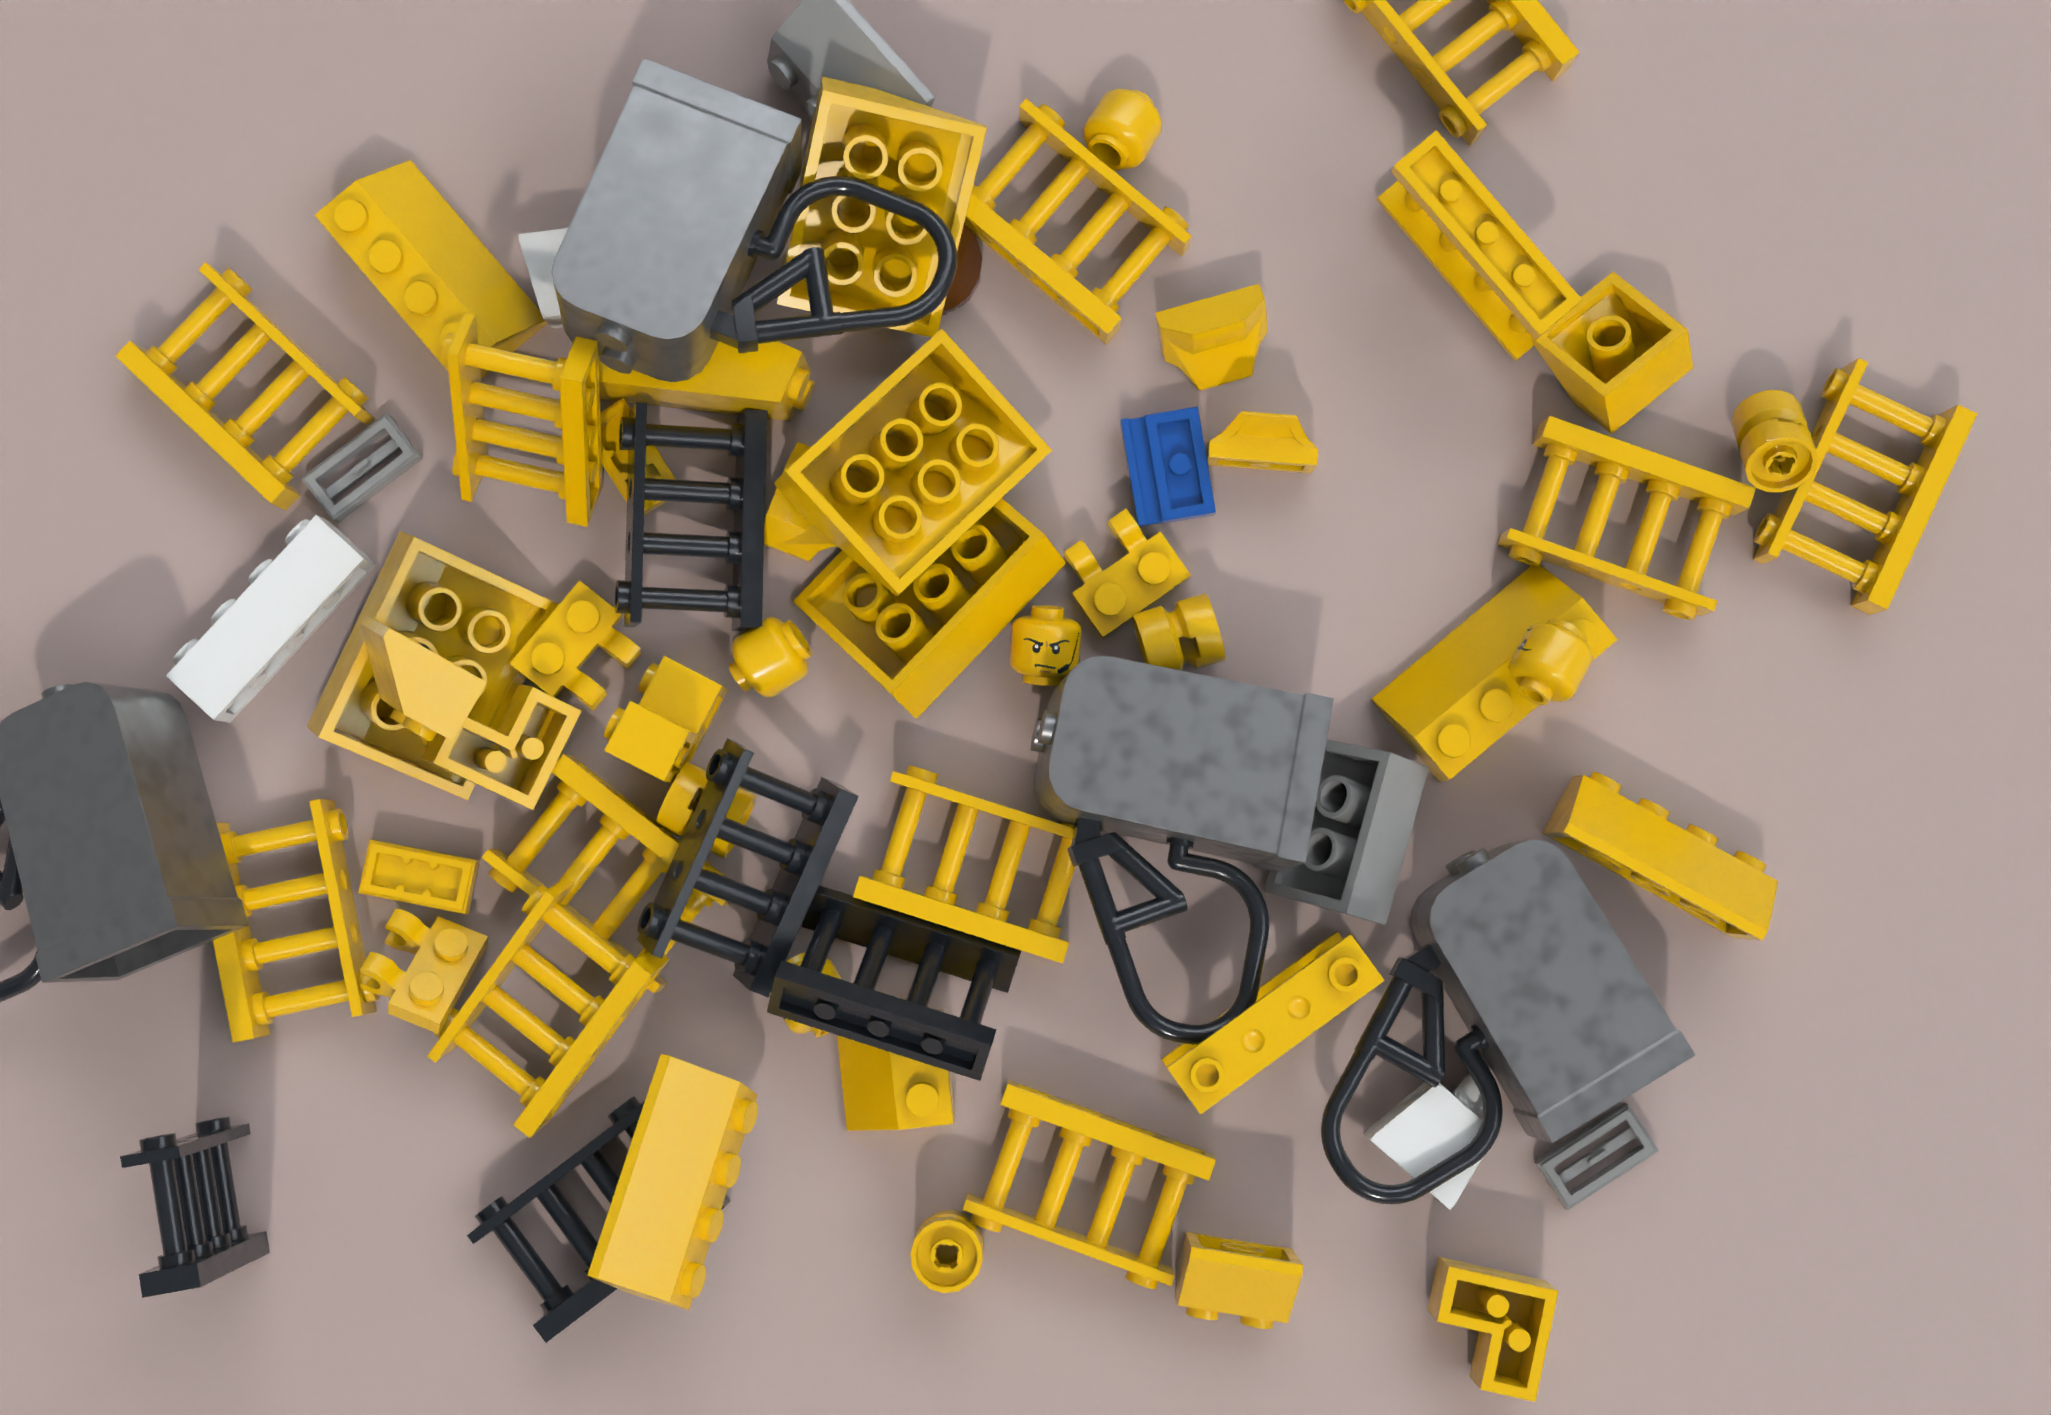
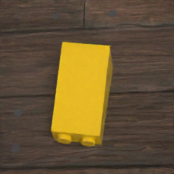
[598,342,815,421]

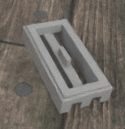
[301,413,423,523]
[1534,1103,1659,1210]

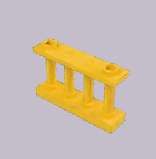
[1343,0,1580,146]
[965,98,1192,345]
[1376,130,1582,361]
[115,262,375,511]
[441,312,603,527]
[1753,358,1978,615]
[1497,416,1756,620]
[481,754,730,994]
[853,765,1075,964]
[213,799,380,1043]
[427,877,670,1138]
[1160,931,1385,1115]
[962,1079,1216,1290]

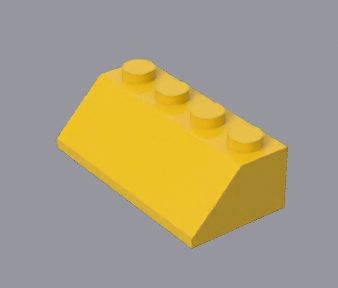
[314,160,547,379]
[1370,565,1618,782]
[1542,771,1778,941]
[587,1054,758,1310]

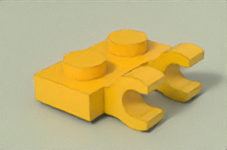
[1063,509,1191,638]
[509,580,642,711]
[360,908,488,1034]

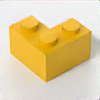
[603,656,729,783]
[421,684,581,810]
[1427,1256,1559,1402]

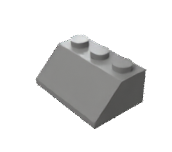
[767,0,935,122]
[1264,739,1429,925]

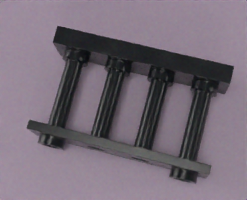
[615,402,767,632]
[637,738,859,998]
[767,885,1021,1081]
[467,1096,731,1343]
[120,1117,270,1298]

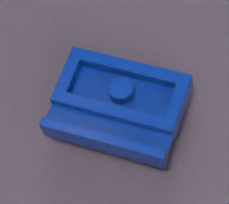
[1120,406,1216,528]

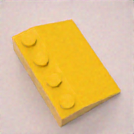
[777,76,987,337]
[774,329,1052,596]
[793,498,1066,719]
[307,531,559,800]

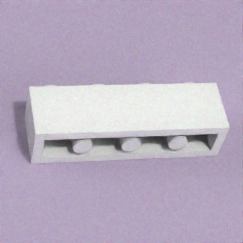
[166,515,377,723]

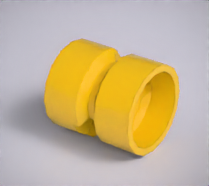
[1731,390,1818,492]
[1132,593,1226,671]
[656,762,757,858]
[910,1210,984,1293]

